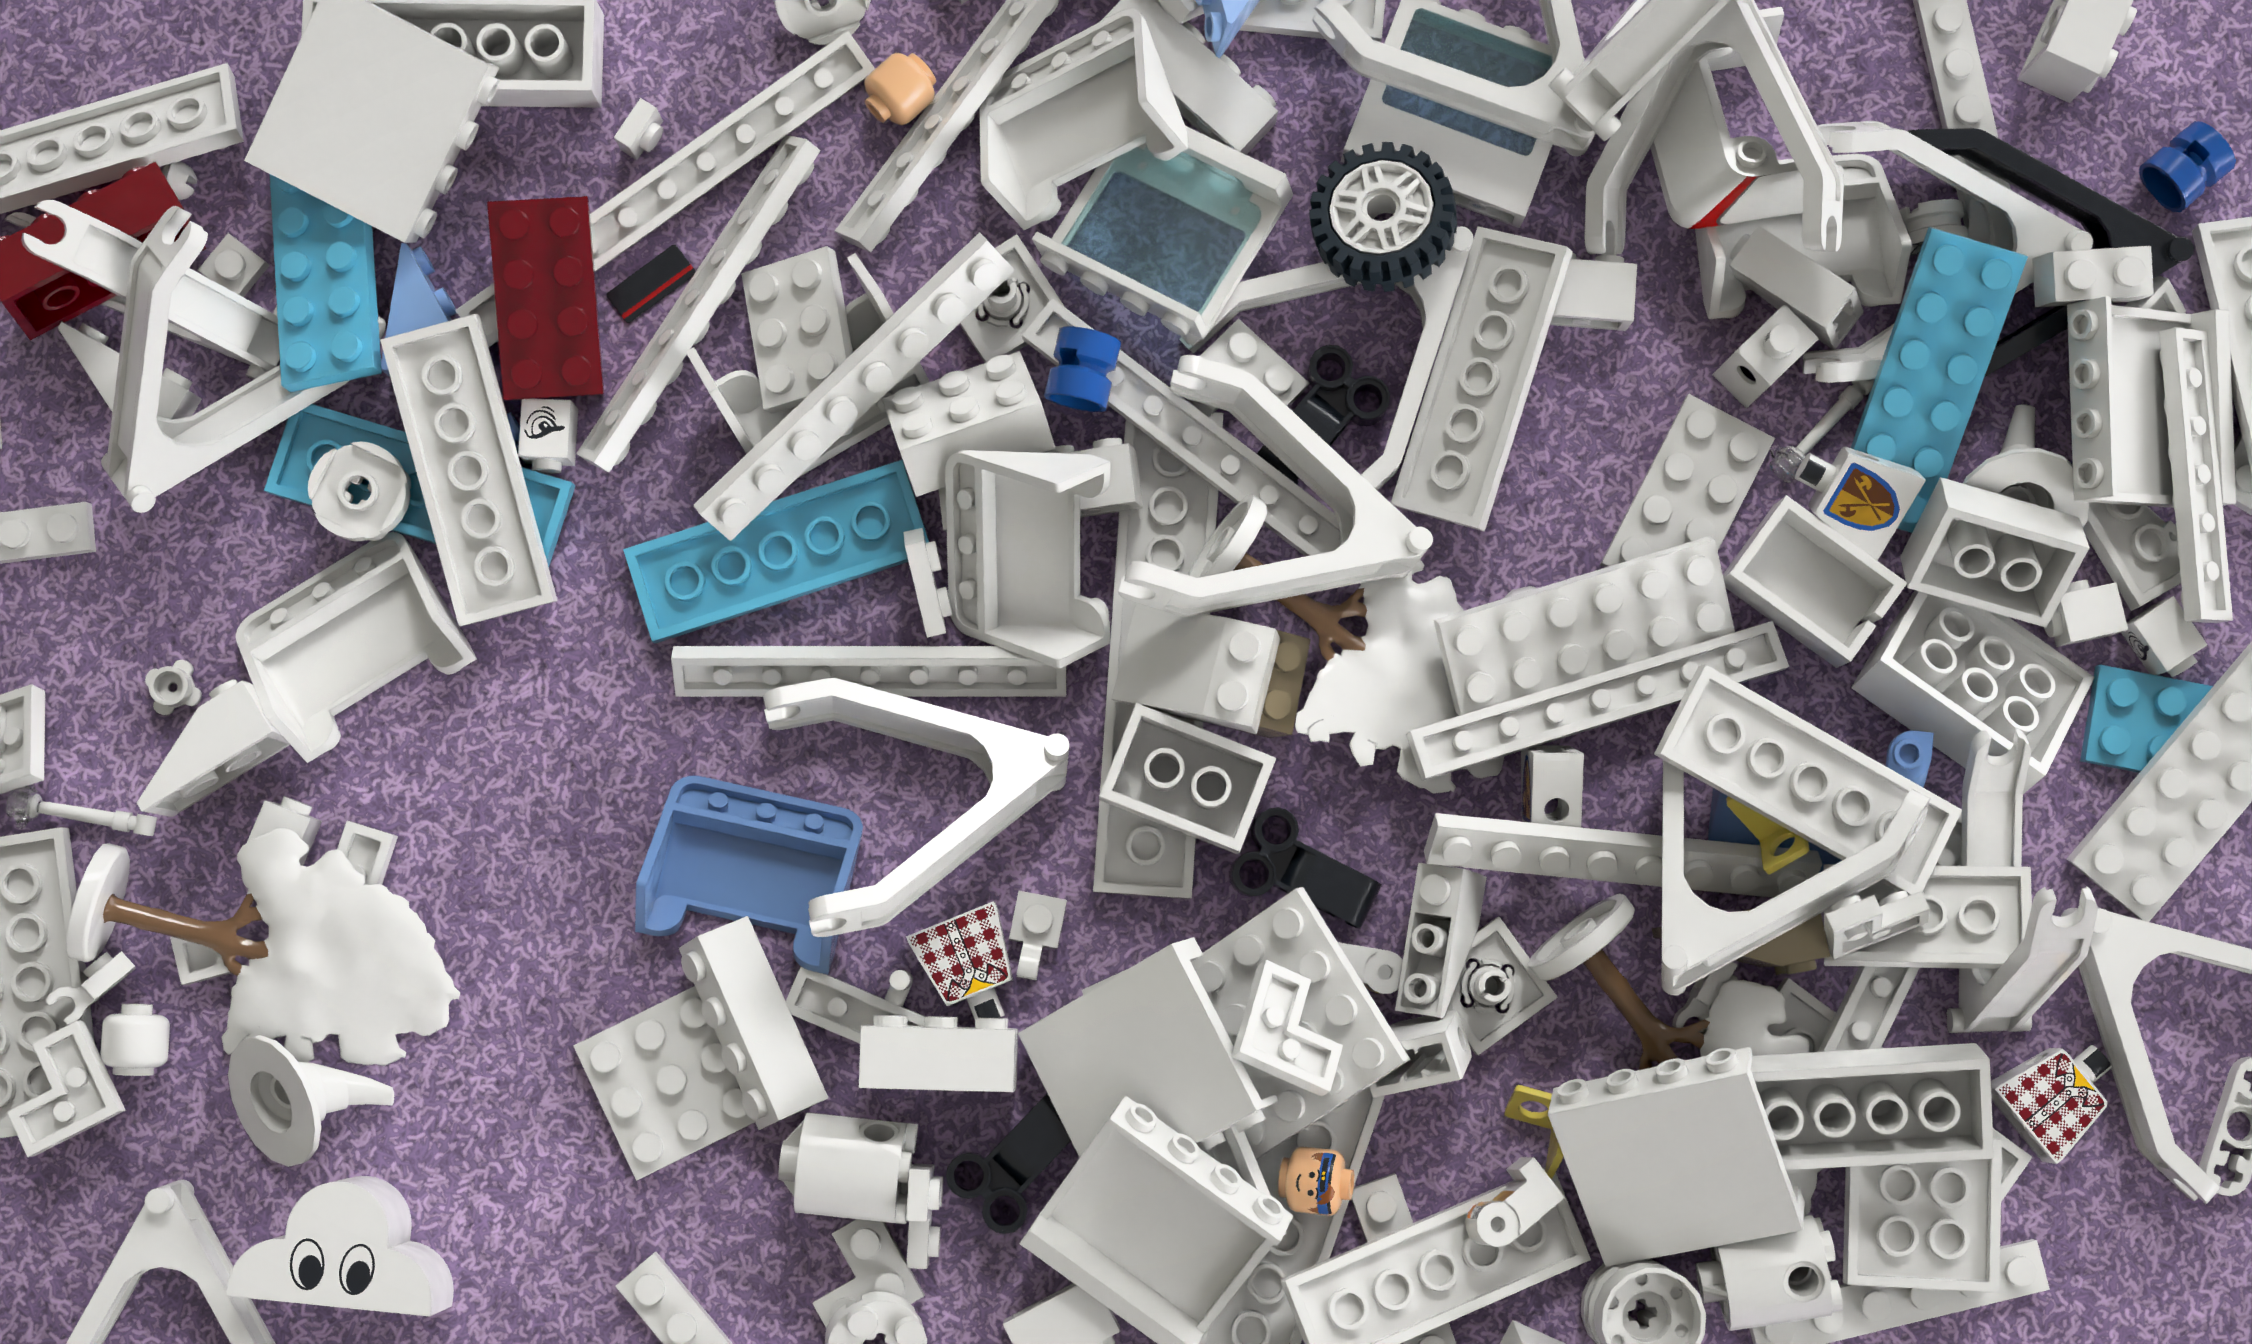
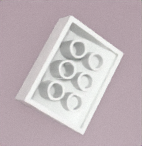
[1851,590,2095,794]

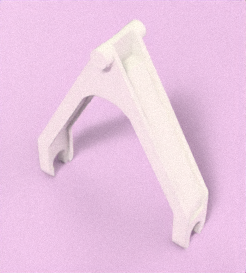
[1312,0,1595,157]
[1548,0,1730,142]
[1585,0,1844,255]
[1803,121,2093,383]
[4,200,280,379]
[101,206,386,513]
[1179,226,1473,491]
[1118,355,1433,617]
[763,678,1069,937]
[1661,721,1931,995]
[1947,729,2098,1033]
[2061,908,2252,1204]
[66,1180,276,1344]

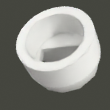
[162,161,197,200]

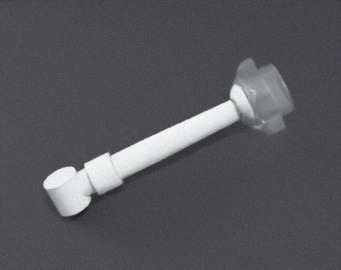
[1769,379,1875,483]
[6,783,157,836]

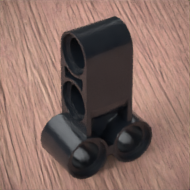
[1257,344,1390,484]
[1229,807,1382,929]
[946,1093,1071,1234]

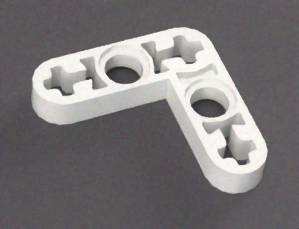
[2199,1056,2252,1196]

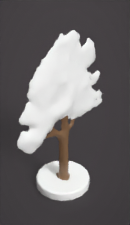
[1188,494,1504,794]
[66,828,460,1066]
[1528,893,1824,1215]

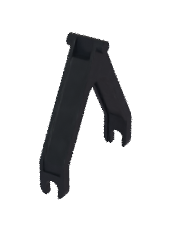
[1907,128,2194,377]

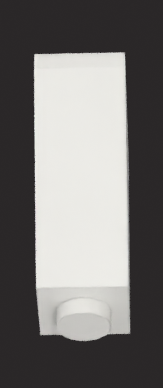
[1729,225,1863,349]

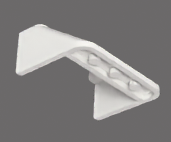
[979,8,1188,230]
[1695,154,1912,319]
[945,450,1110,668]
[236,532,477,763]

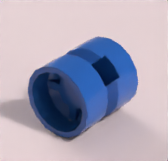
[2139,121,2236,212]
[1044,326,1121,412]

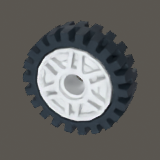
[1309,142,1457,292]

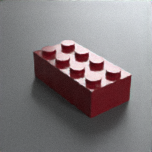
[0,161,206,340]
[487,196,604,400]

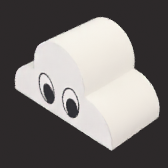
[226,1176,454,1316]

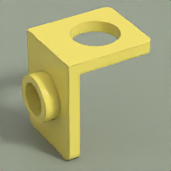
[1726,796,1809,875]
[1505,1085,1564,1179]

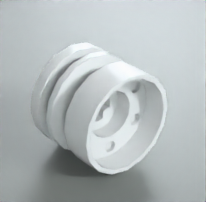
[1581,1259,1706,1344]

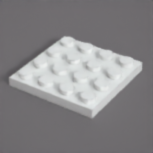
[1191,887,1410,1160]

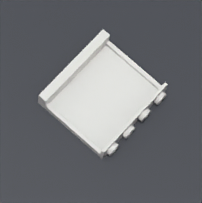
[244,0,500,243]
[2067,296,2236,508]
[1018,937,1278,1157]
[1548,1047,1805,1267]
[1019,1095,1293,1344]

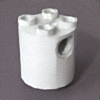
[778,1113,918,1224]
[1696,1215,1843,1331]

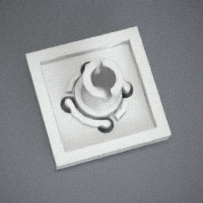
[959,234,1065,363]
[1447,917,1558,1055]

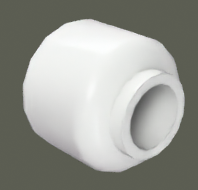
[100,1004,170,1076]

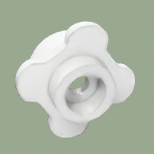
[145,660,202,715]

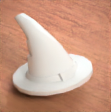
[1963,404,2089,527]
[228,1035,394,1167]

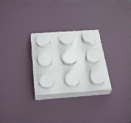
[573,986,755,1181]
[1843,1139,2002,1293]

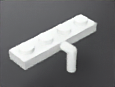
[786,967,926,1044]

